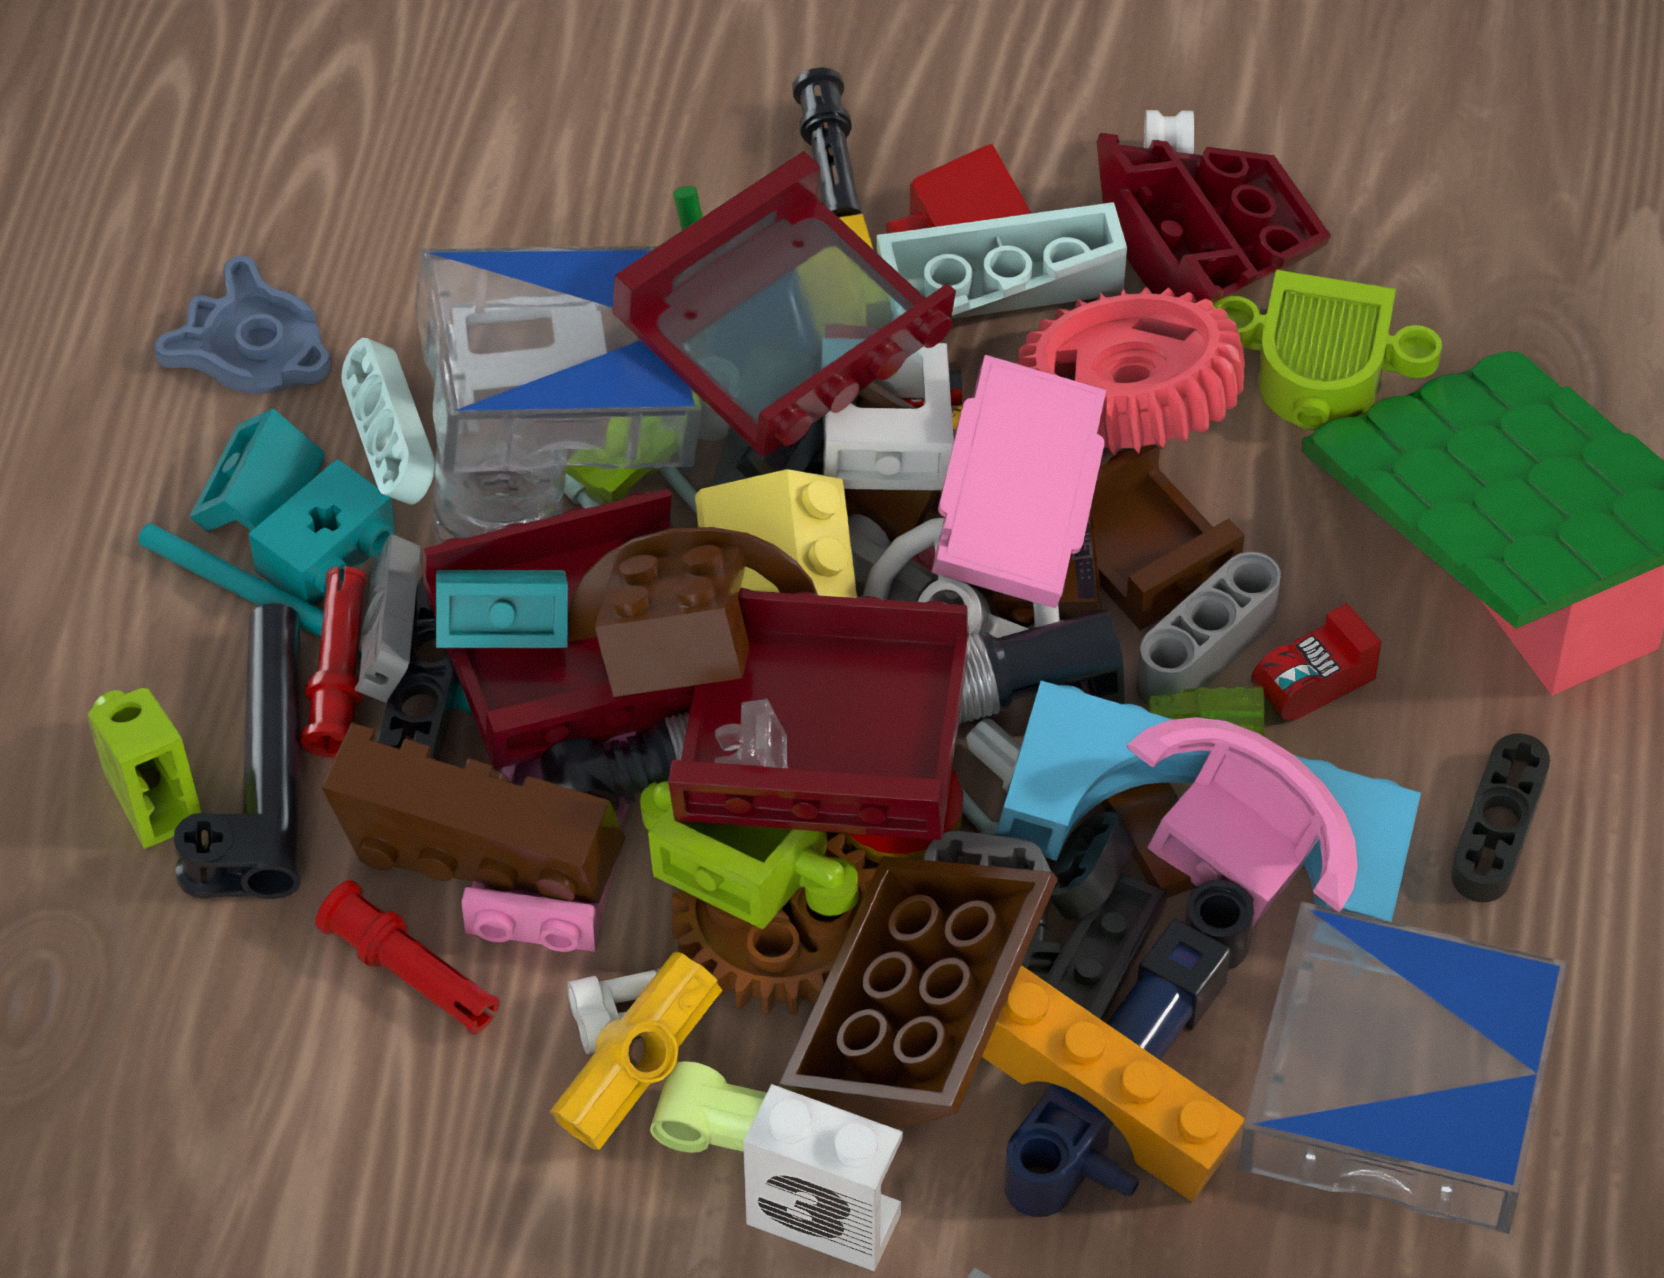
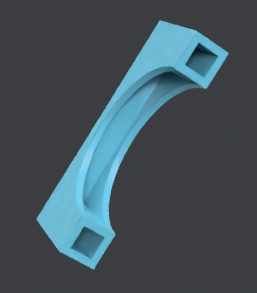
[995,681,1421,954]

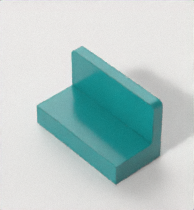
[189,408,325,532]
[436,570,568,648]

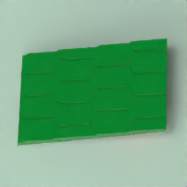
[1301,351,1664,696]

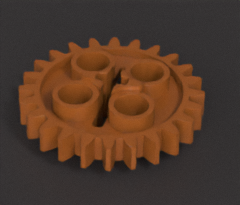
[671,833,877,1015]

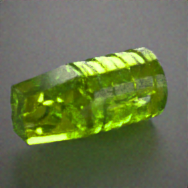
[1149,686,1264,736]

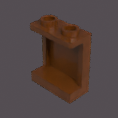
[1090,444,1245,630]

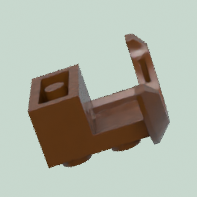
[568,527,818,697]

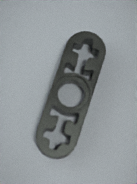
[1451,733,1550,902]

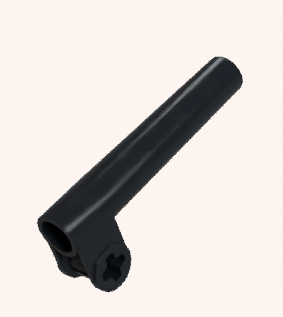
[173,603,301,899]

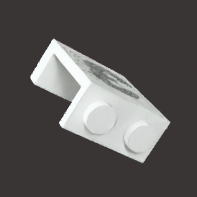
[743,1084,903,1272]

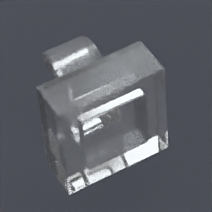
[715,698,787,768]

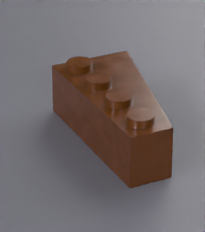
[322,723,625,903]

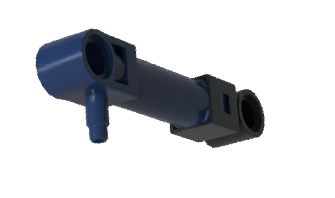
[1005,880,1254,1217]

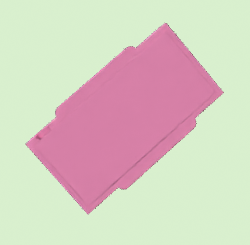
[931,355,1106,608]

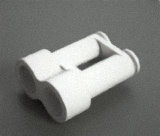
[567,969,660,1054]

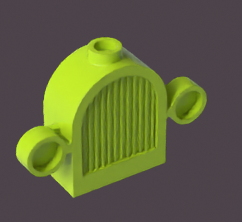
[1214,270,1442,430]
[640,781,859,930]

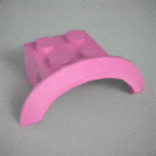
[1126,717,1358,928]

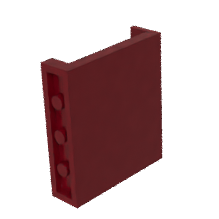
[423,488,695,769]
[668,588,970,840]

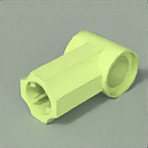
[650,1061,767,1153]

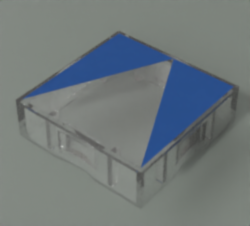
[415,246,702,472]
[1237,901,1568,1234]

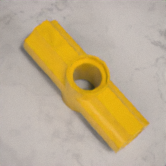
[549,952,722,1150]

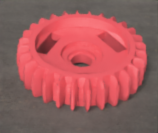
[1016,287,1245,456]

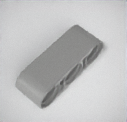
[1136,551,1281,710]

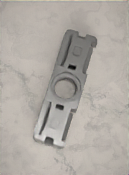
[355,534,421,702]

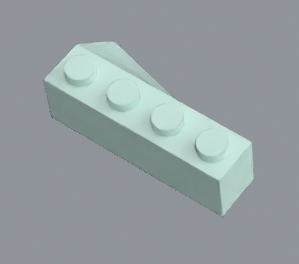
[877,202,1127,323]

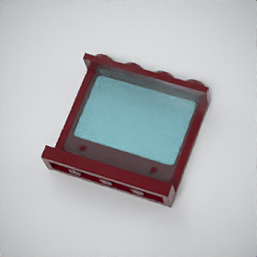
[612,151,956,458]

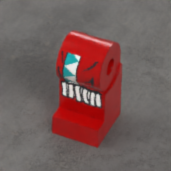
[1251,603,1382,721]

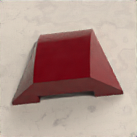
[1096,133,1331,303]

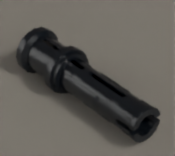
[792,67,862,218]

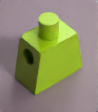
[87,688,202,849]

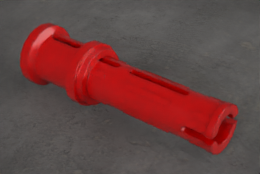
[300,566,367,758]
[315,880,500,1034]

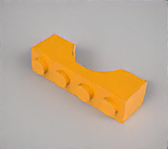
[982,965,1245,1203]

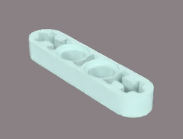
[341,338,435,505]

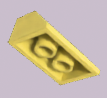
[695,469,857,598]

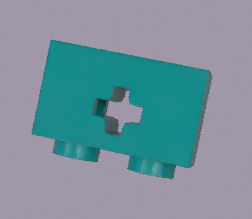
[248,459,396,606]

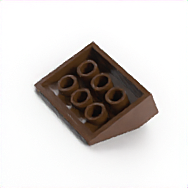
[779,856,1058,1129]

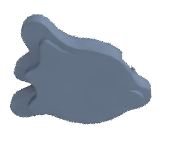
[154,255,332,394]

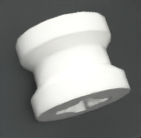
[1144,110,1194,154]

